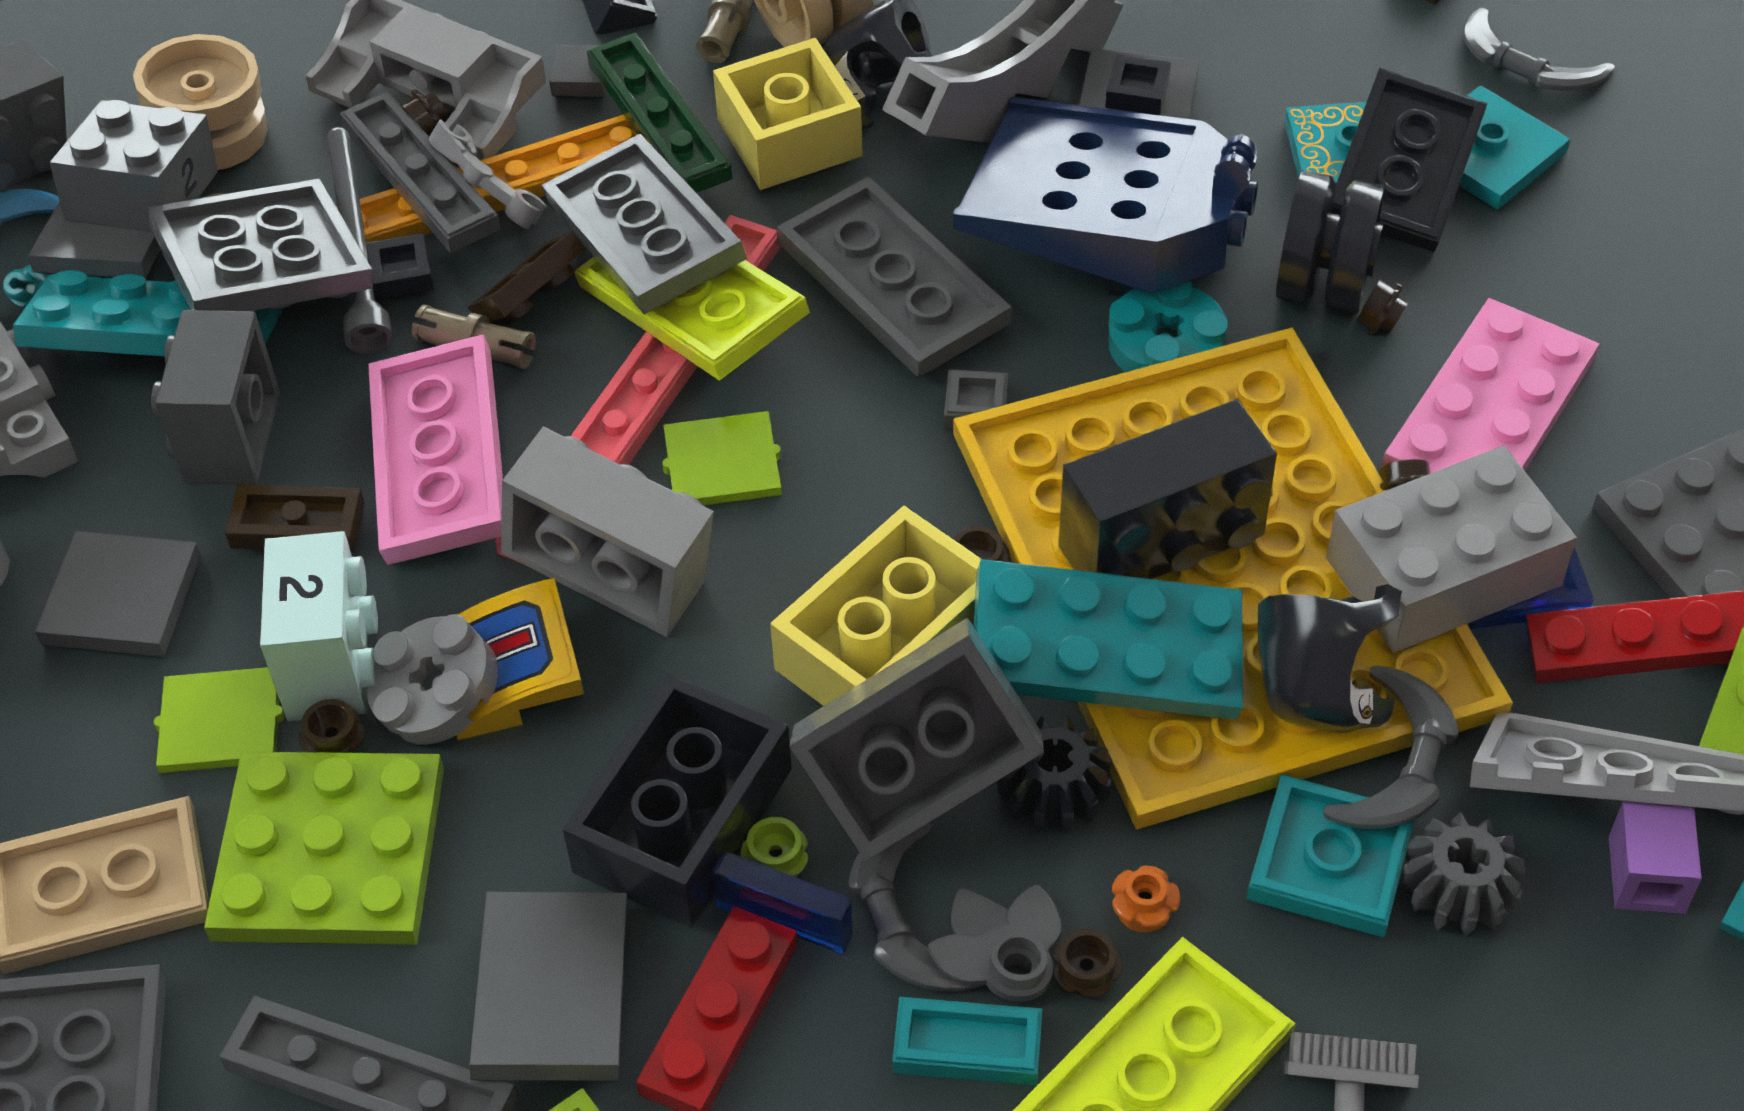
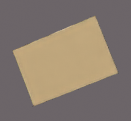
[0,796,209,975]

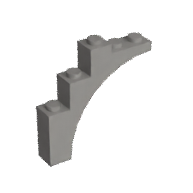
[882,0,1124,143]

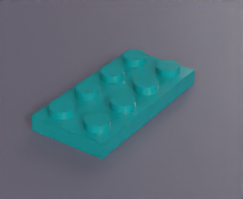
[13,270,283,356]
[974,559,1243,720]

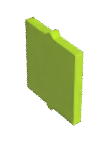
[662,411,782,506]
[153,667,285,773]

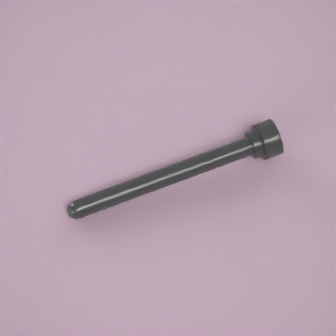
[327,127,393,354]

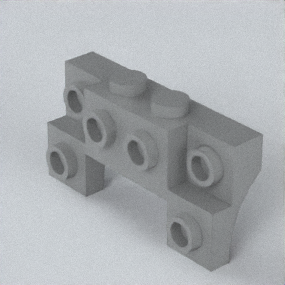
[305,0,546,161]
[0,322,79,478]

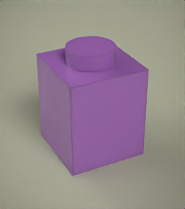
[1609,801,1702,914]

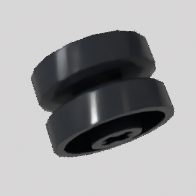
[1276,170,1385,313]

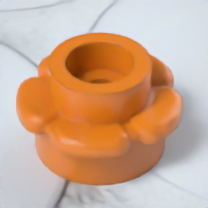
[1112,865,1181,933]

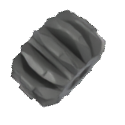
[1402,811,1525,937]

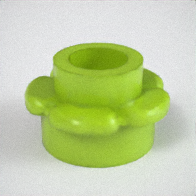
[741,817,808,883]

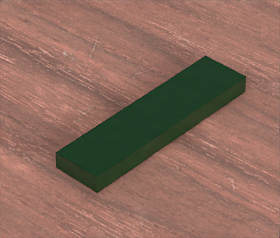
[587,33,733,193]

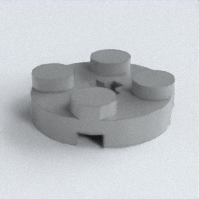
[367,614,498,745]

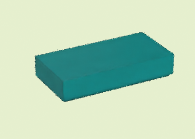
[892,997,1043,1086]

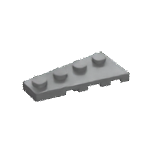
[1470,712,1744,815]

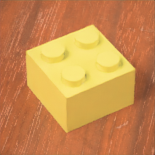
[713,38,863,190]

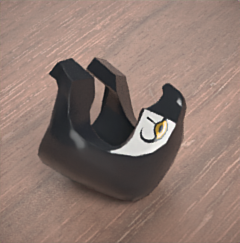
[824,0,932,129]
[1258,584,1402,733]

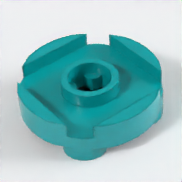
[1108,280,1228,372]

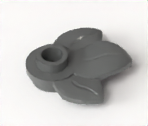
[928,884,1062,1002]

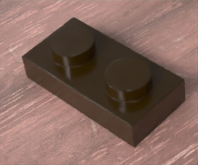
[467,231,587,324]
[225,484,365,552]

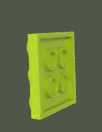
[204,751,444,945]

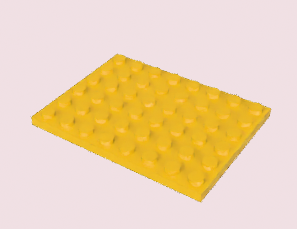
[953,327,1513,830]

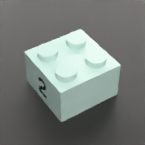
[260,531,378,722]

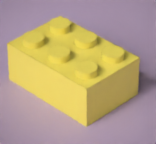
[770,506,981,706]

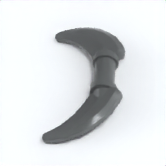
[1463,8,1615,91]
[1323,665,1459,829]
[848,822,984,992]

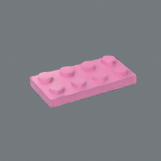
[1382,298,1600,473]
[368,334,503,565]

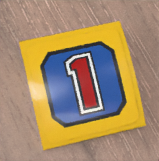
[442,578,584,740]

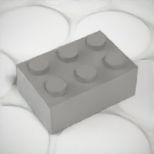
[501,426,714,637]
[1326,445,1577,653]

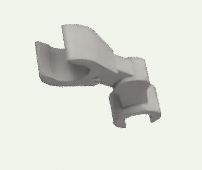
[428,119,547,229]

